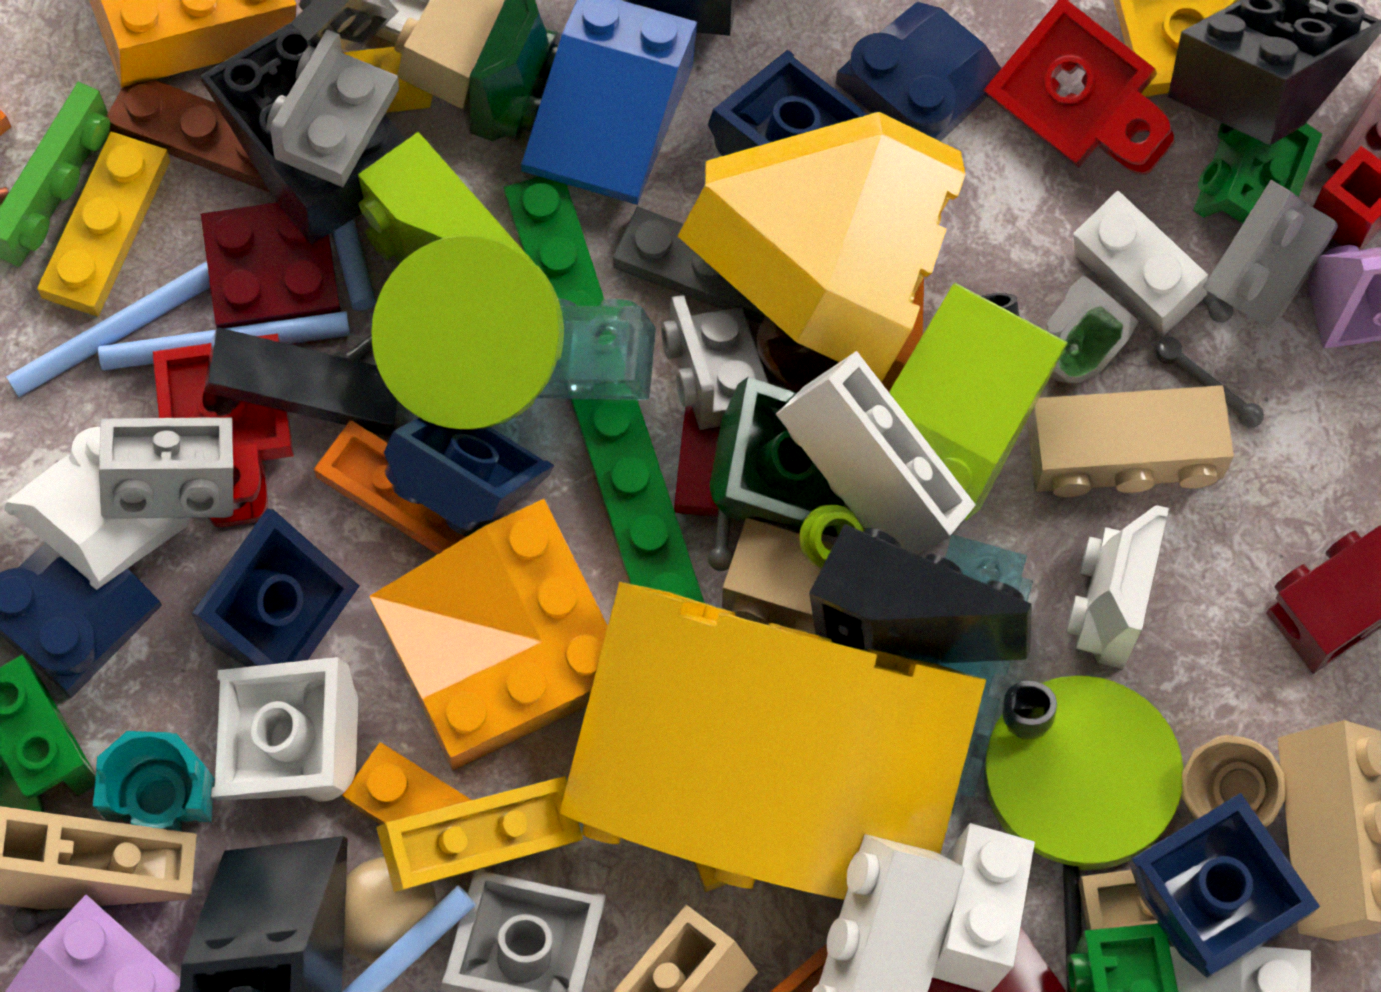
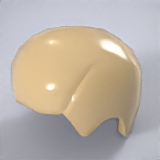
[1182,735,1285,828]
[344,857,436,963]

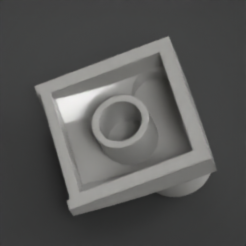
[442,868,606,992]

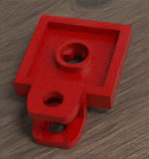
[984,0,1175,175]
[153,333,294,528]

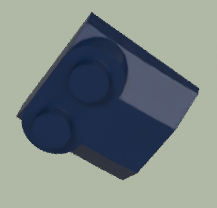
[836,2,1001,142]
[708,49,868,156]
[384,417,554,536]
[0,542,162,698]
[1129,793,1321,979]

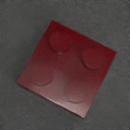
[200,202,341,329]

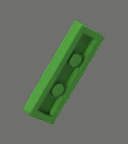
[0,81,110,267]

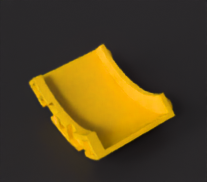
[559,582,986,900]

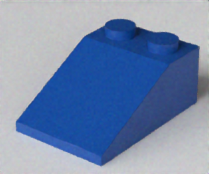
[521,0,697,205]

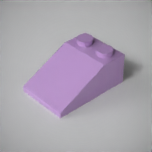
[1307,245,1381,349]
[5,895,180,992]

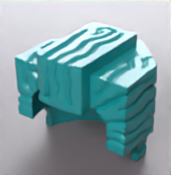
[93,731,215,832]

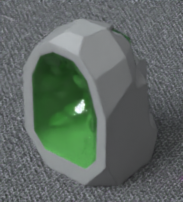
[1046,275,1139,383]

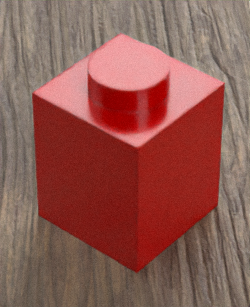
[1313,145,1381,250]

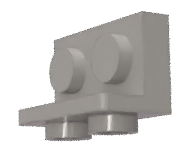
[267,30,399,187]
[1203,180,1338,328]
[661,295,768,430]
[99,418,233,519]

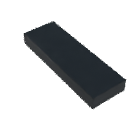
[203,327,398,435]

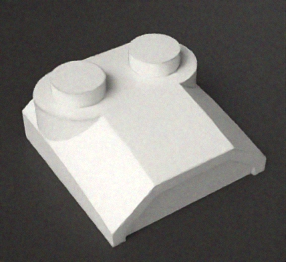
[4,427,189,590]
[1066,505,1169,669]
[211,657,358,802]

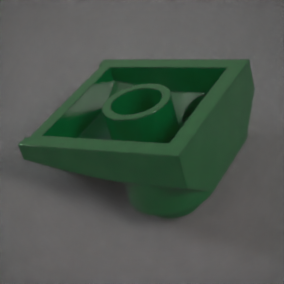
[469,0,560,141]
[710,377,845,537]

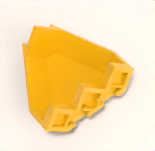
[677,112,966,382]

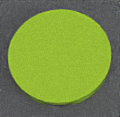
[371,235,564,430]
[984,676,1184,870]

